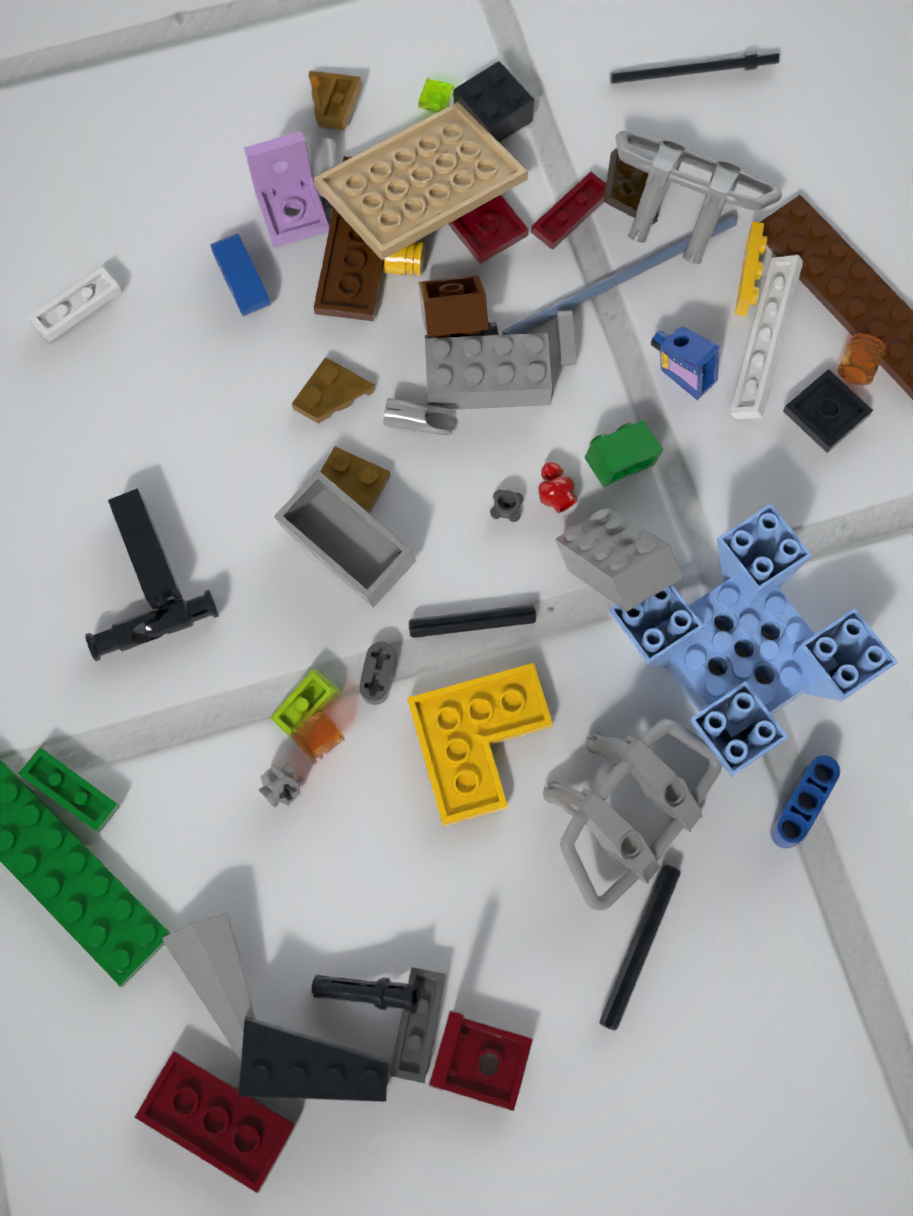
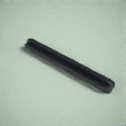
[599,865,681,1031]

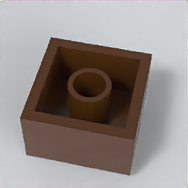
[418,275,489,338]

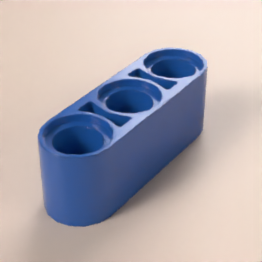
[210,233,271,316]
[770,755,841,849]

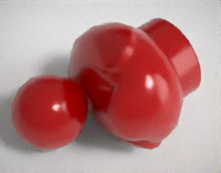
[538,462,578,513]

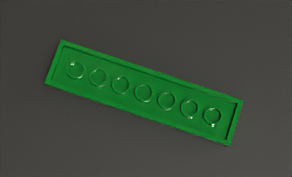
[0,759,171,987]

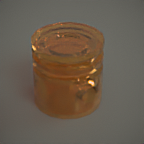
[837,333,886,386]
[289,709,345,765]

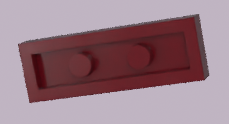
[531,171,606,250]

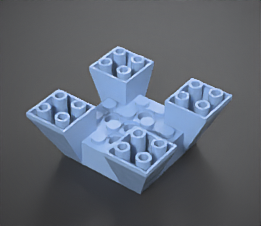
[608,504,898,777]

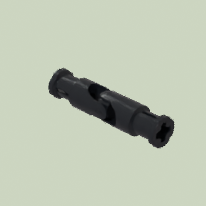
[85,589,219,661]

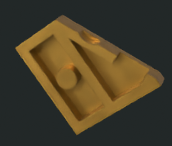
[309,71,363,130]
[292,357,375,424]
[320,446,390,514]

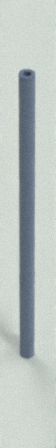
[502,215,737,335]

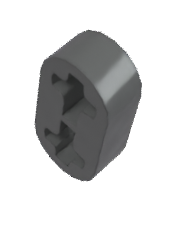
[360,642,396,705]

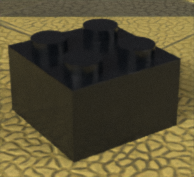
[453,61,534,142]

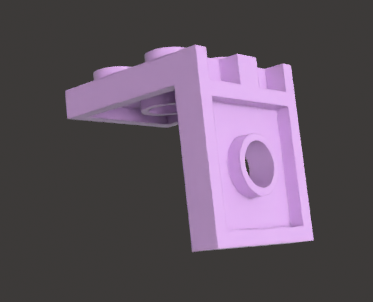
[244,131,329,248]

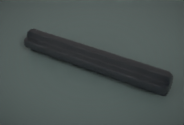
[408,605,536,638]

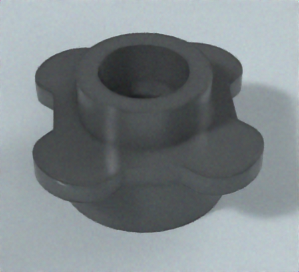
[490,490,524,522]

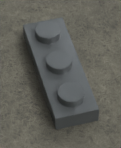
[389,967,446,1083]

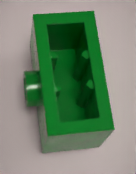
[584,420,663,488]

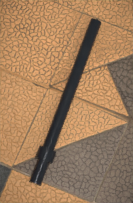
[610,51,780,84]

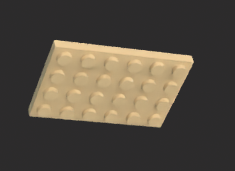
[314,102,528,260]

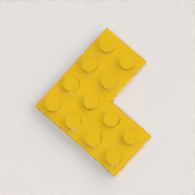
[407,663,553,827]

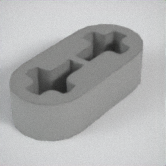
[556,310,576,366]

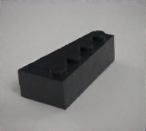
[238,1016,389,1102]

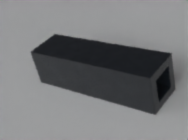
[108,488,183,609]

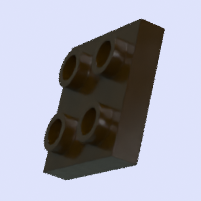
[603,148,659,226]

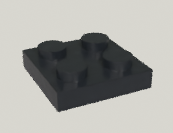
[783,369,874,453]

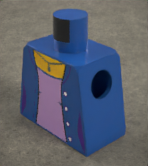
[651,327,720,400]

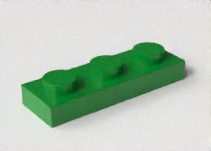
[18,747,120,833]

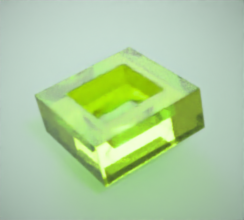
[418,78,454,113]

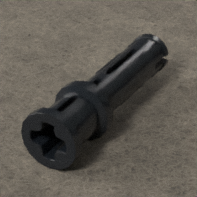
[311,975,420,1014]

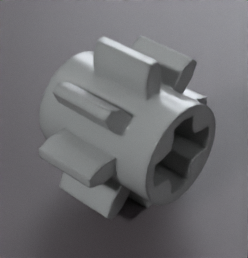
[259,763,303,807]

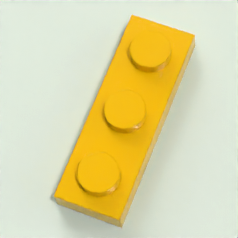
[734,221,767,316]

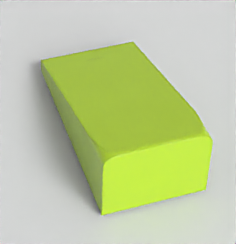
[270,669,342,740]

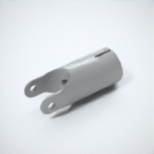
[311,138,338,208]
[383,398,456,435]

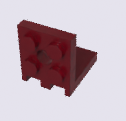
[429,1011,533,1111]

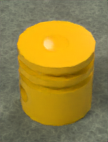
[384,241,425,277]

